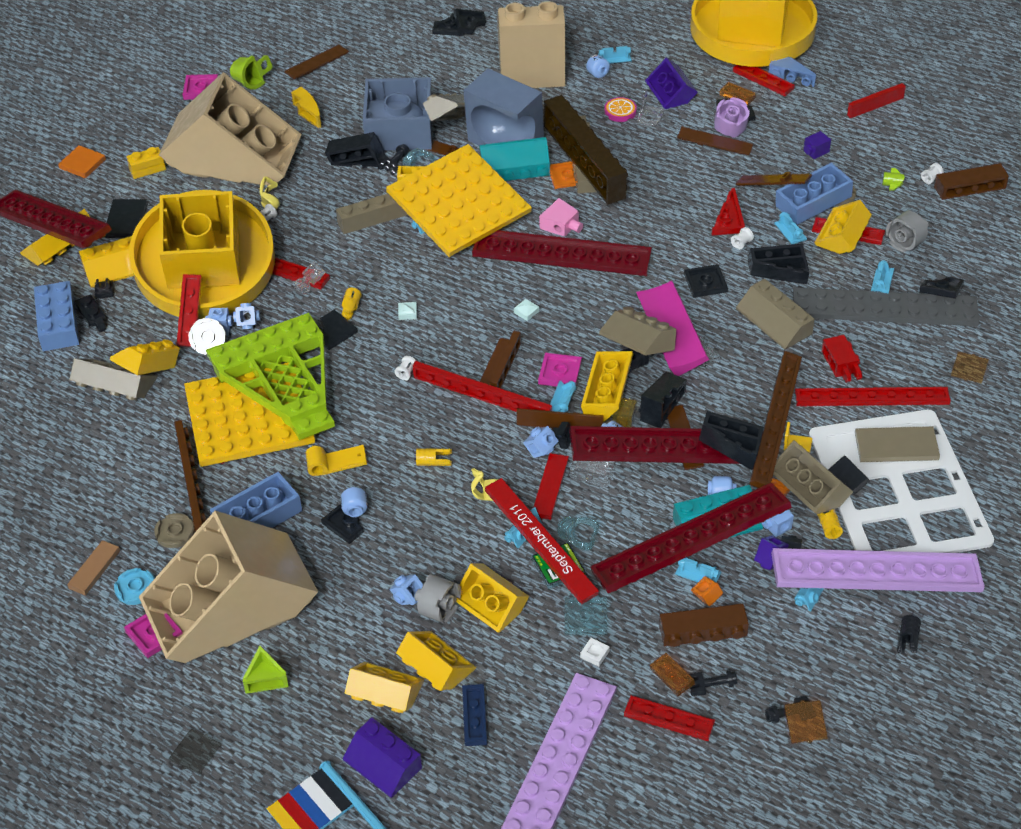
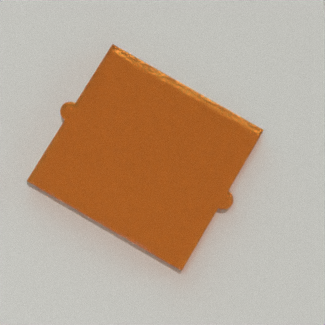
[951,352,989,384]
[784,700,828,744]

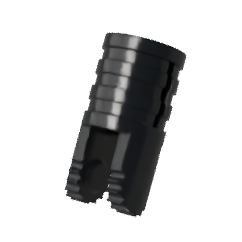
[897,615,921,654]

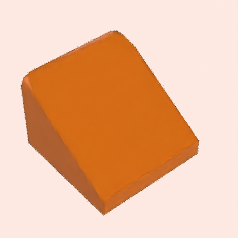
[691,576,723,607]

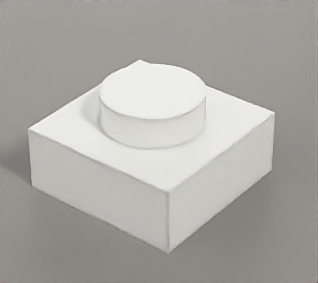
[580,638,610,667]

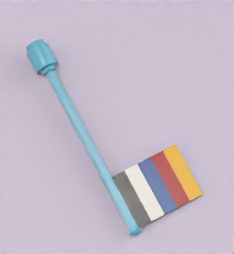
[266,761,386,829]

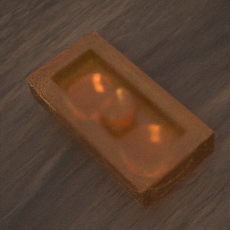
[719,82,756,106]
[650,653,695,697]

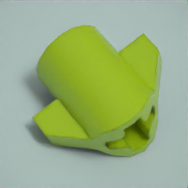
[882,168,905,191]

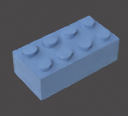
[776,162,853,225]
[34,281,79,351]
[210,472,302,528]

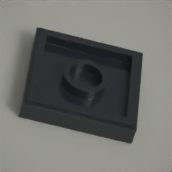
[684,264,728,298]

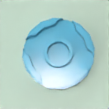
[114,568,155,605]

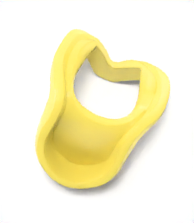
[260,176,280,210]
[471,468,498,501]

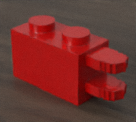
[821,335,863,383]

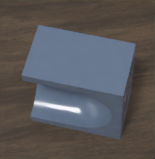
[463,68,544,146]
[363,77,433,151]

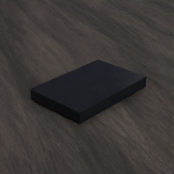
[105,199,148,238]

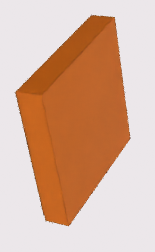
[58,145,106,179]
[550,161,577,189]

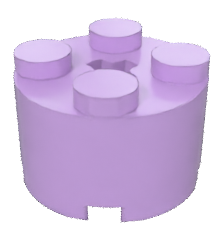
[714,98,750,137]

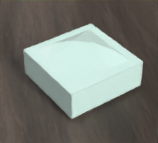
[514,299,539,321]
[398,302,417,320]

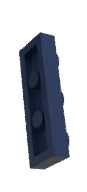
[462,684,487,746]

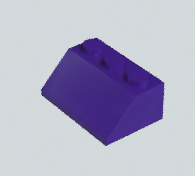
[645,57,698,109]
[343,717,422,798]

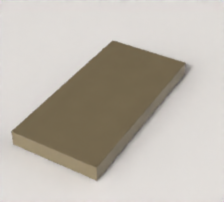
[855,426,940,462]

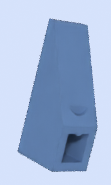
[769,57,816,87]

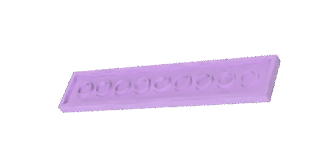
[771,548,985,592]
[501,673,617,829]

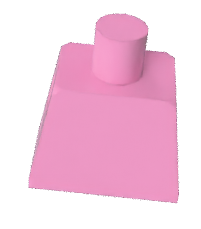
[539,198,583,236]

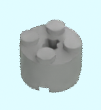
[886,210,929,252]
[415,574,461,623]

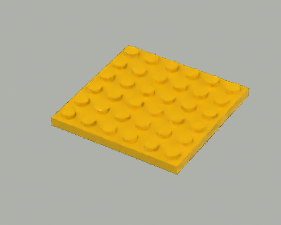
[386,144,532,257]
[184,363,315,467]

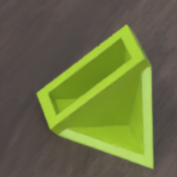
[243,646,289,694]

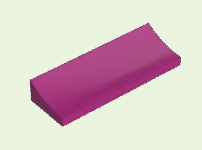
[636,280,709,376]

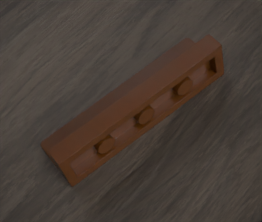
[480,331,521,388]

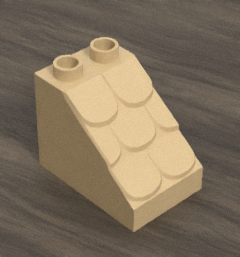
[497,1,565,88]
[159,72,301,186]
[139,511,318,663]

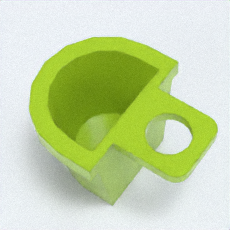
[230,55,272,90]

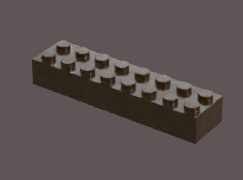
[544,95,628,205]

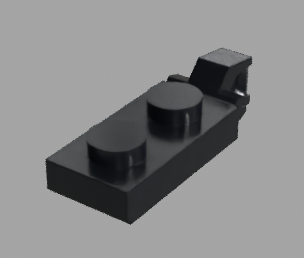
[75,294,106,332]

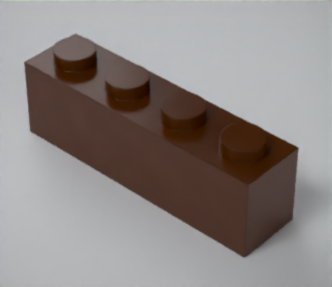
[934,163,1009,200]
[659,604,749,647]

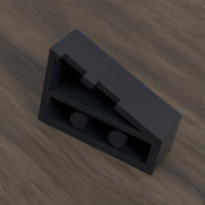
[325,132,386,170]
[748,243,810,284]
[639,371,687,428]
[699,411,764,470]

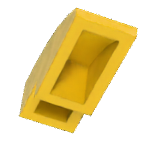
[291,87,321,128]

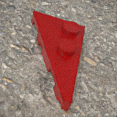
[711,188,745,236]

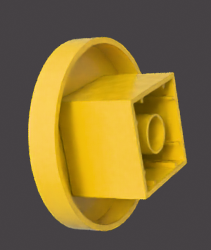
[690,0,817,67]
[129,190,275,319]

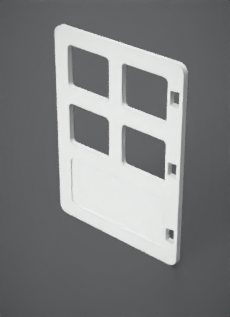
[809,410,994,553]

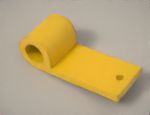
[305,445,367,476]

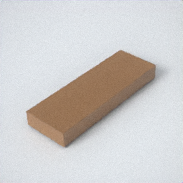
[67,540,120,596]

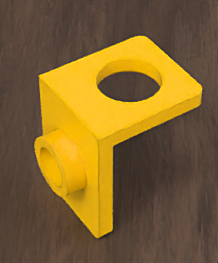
[784,422,812,453]

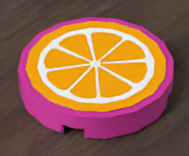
[605,97,637,122]

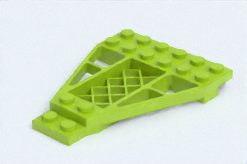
[206,313,335,440]

